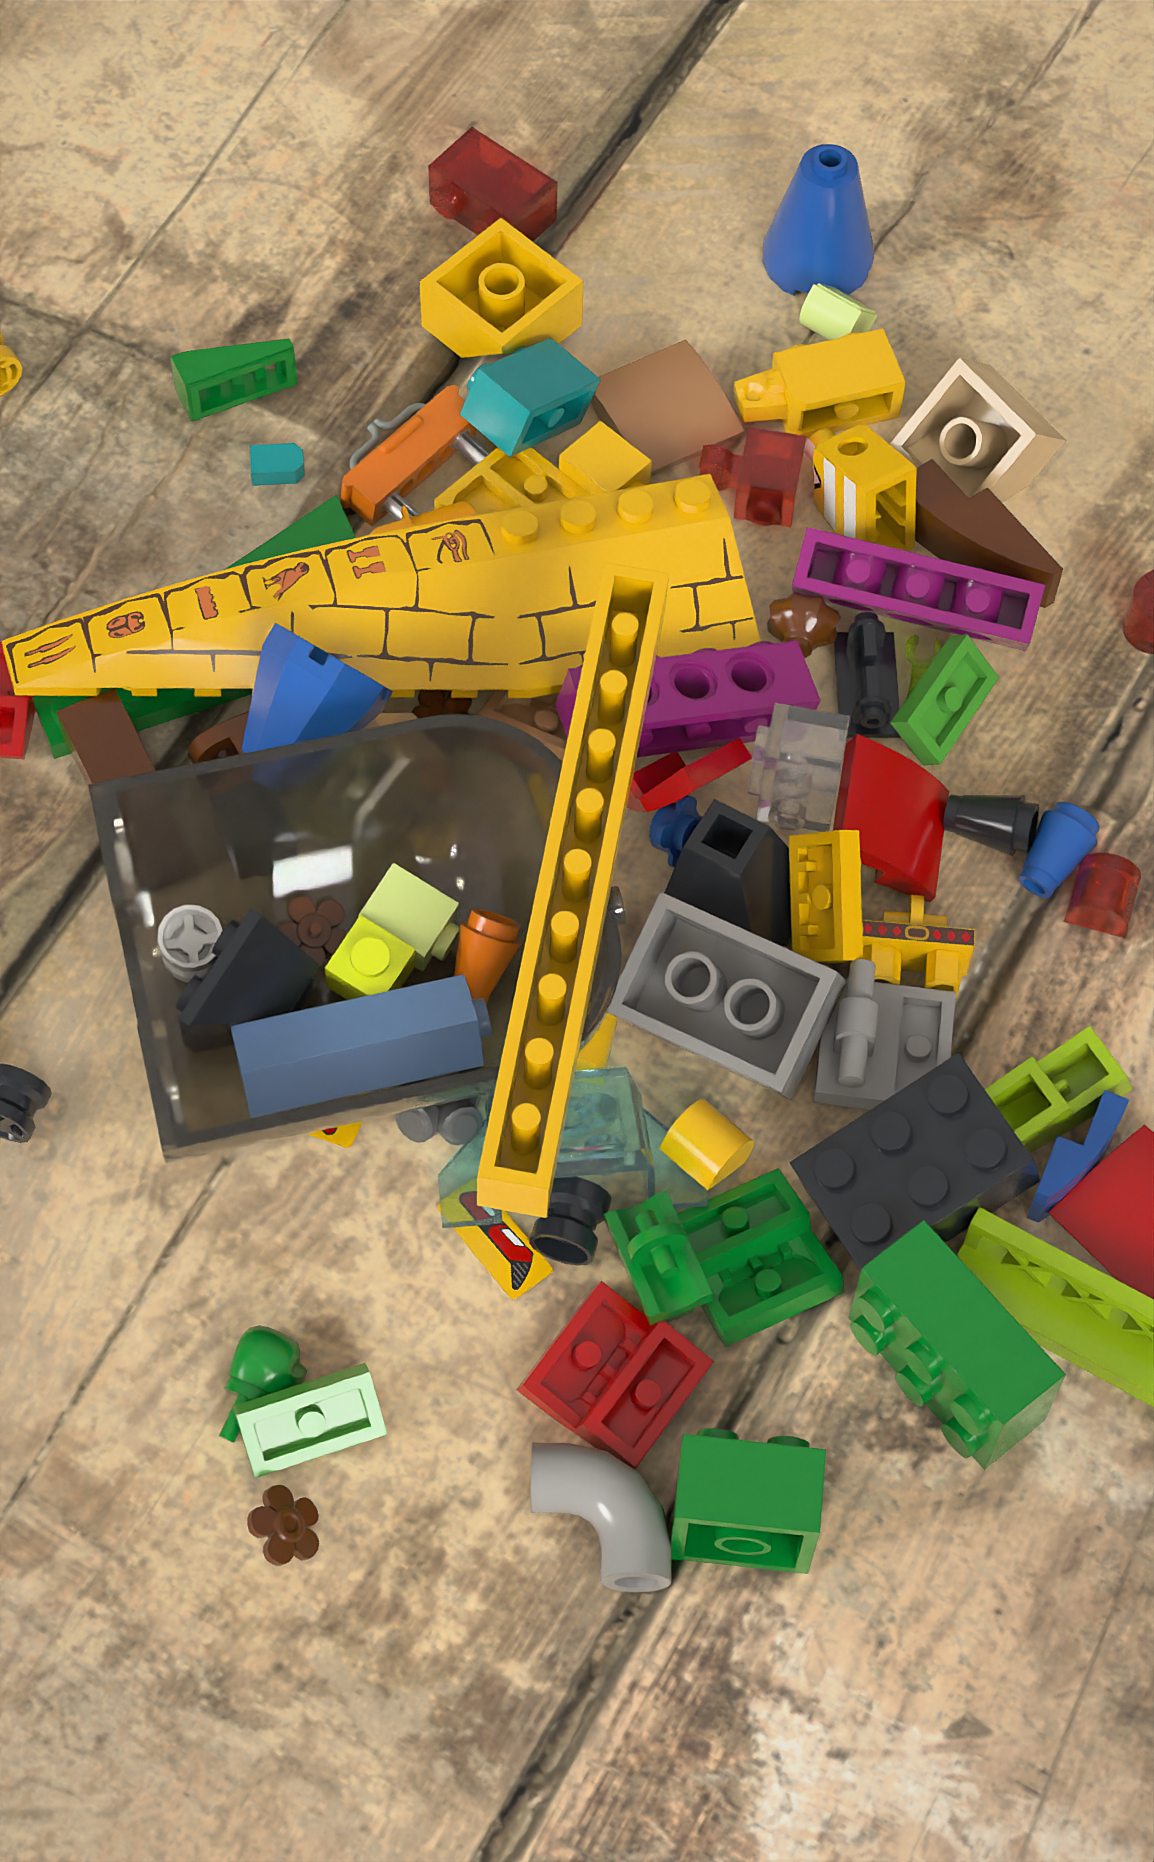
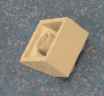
[890,358,1067,503]

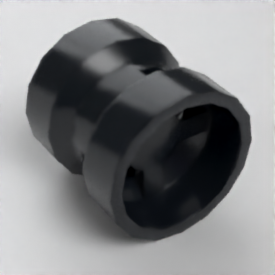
[529,1175,612,1266]

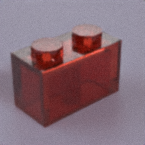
[428,127,558,242]

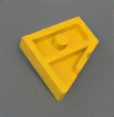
[434,447,591,515]

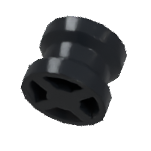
[0,1064,52,1143]

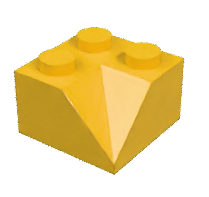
[420,218,583,358]

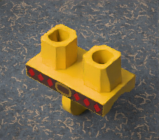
[862,894,975,998]

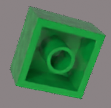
[670,1428,826,1574]

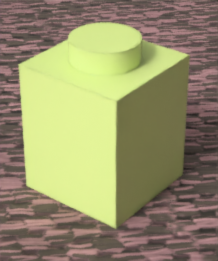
[358,863,460,972]

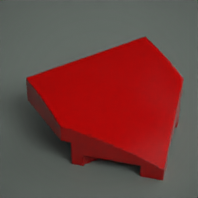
[627,737,753,813]

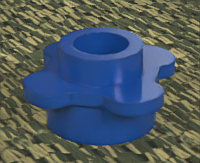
[649,795,703,868]

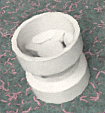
[158,905,223,982]

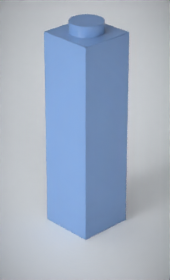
[230,974,492,1118]

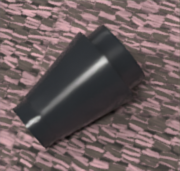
[943,794,1039,856]

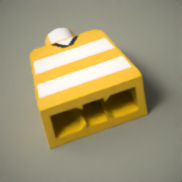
[804,425,917,551]

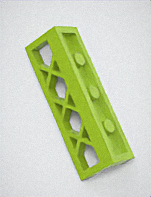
[957,1207,1154,1407]

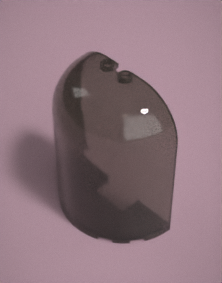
[88,714,626,1164]

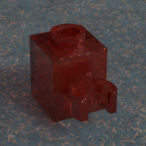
[699,427,806,527]

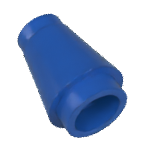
[1018,802,1100,898]

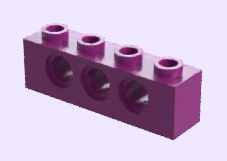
[792,527,1045,651]
[555,641,821,758]

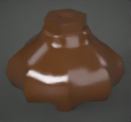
[767,592,841,659]

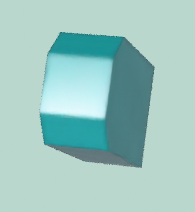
[250,443,305,486]

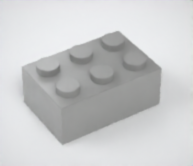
[605,892,847,1100]

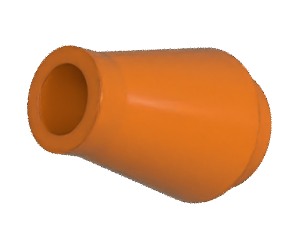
[454,908,522,1005]

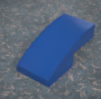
[1026,1090,1129,1223]

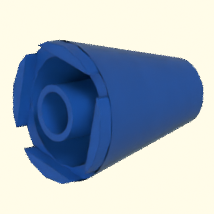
[762,144,874,296]

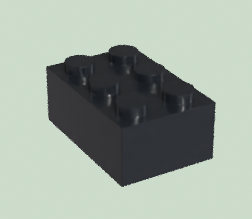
[789,1052,1040,1272]

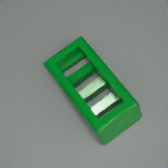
[170,338,298,421]

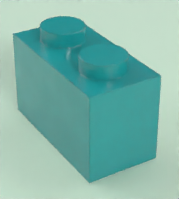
[460,338,601,457]

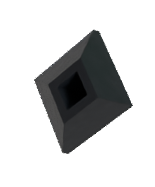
[664,799,792,948]
[175,908,320,1053]

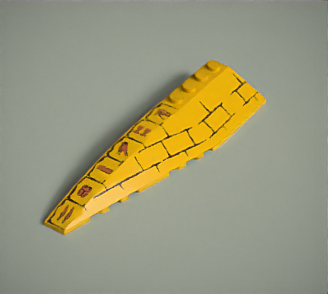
[2,474,761,698]

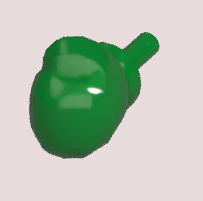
[219,1325,307,1443]

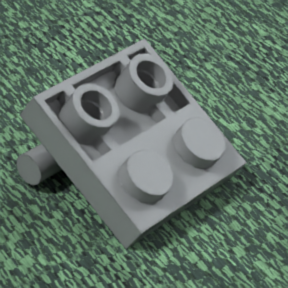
[813,959,956,1110]

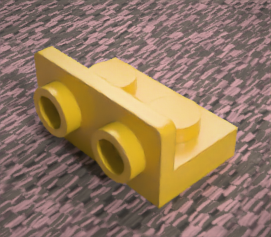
[789,830,863,963]

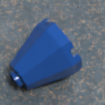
[241,623,393,788]

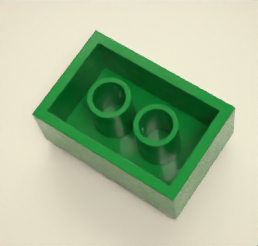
[849,1220,1066,1470]

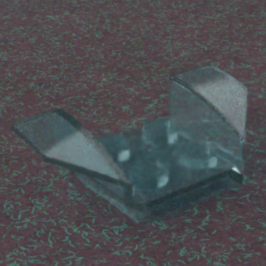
[438,1067,708,1228]

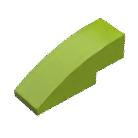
[985,1026,1133,1153]

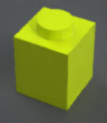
[325,915,416,1000]

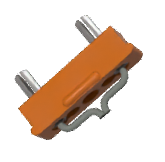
[340,385,491,527]

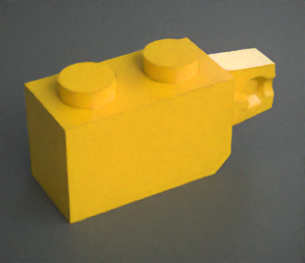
[733,328,906,440]

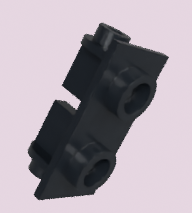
[834,612,901,738]

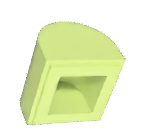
[799,283,878,340]

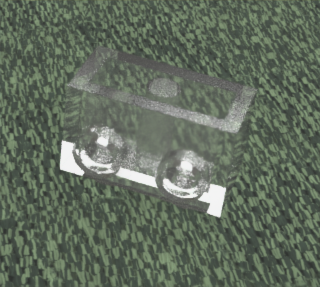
[748,703,850,832]

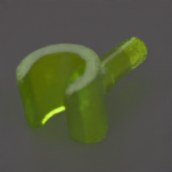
[904,634,944,697]

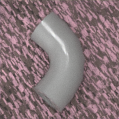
[531,1442,671,1592]

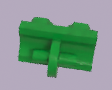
[604,1190,713,1325]

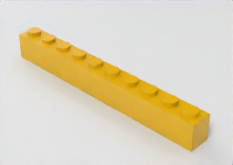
[477,562,669,1218]

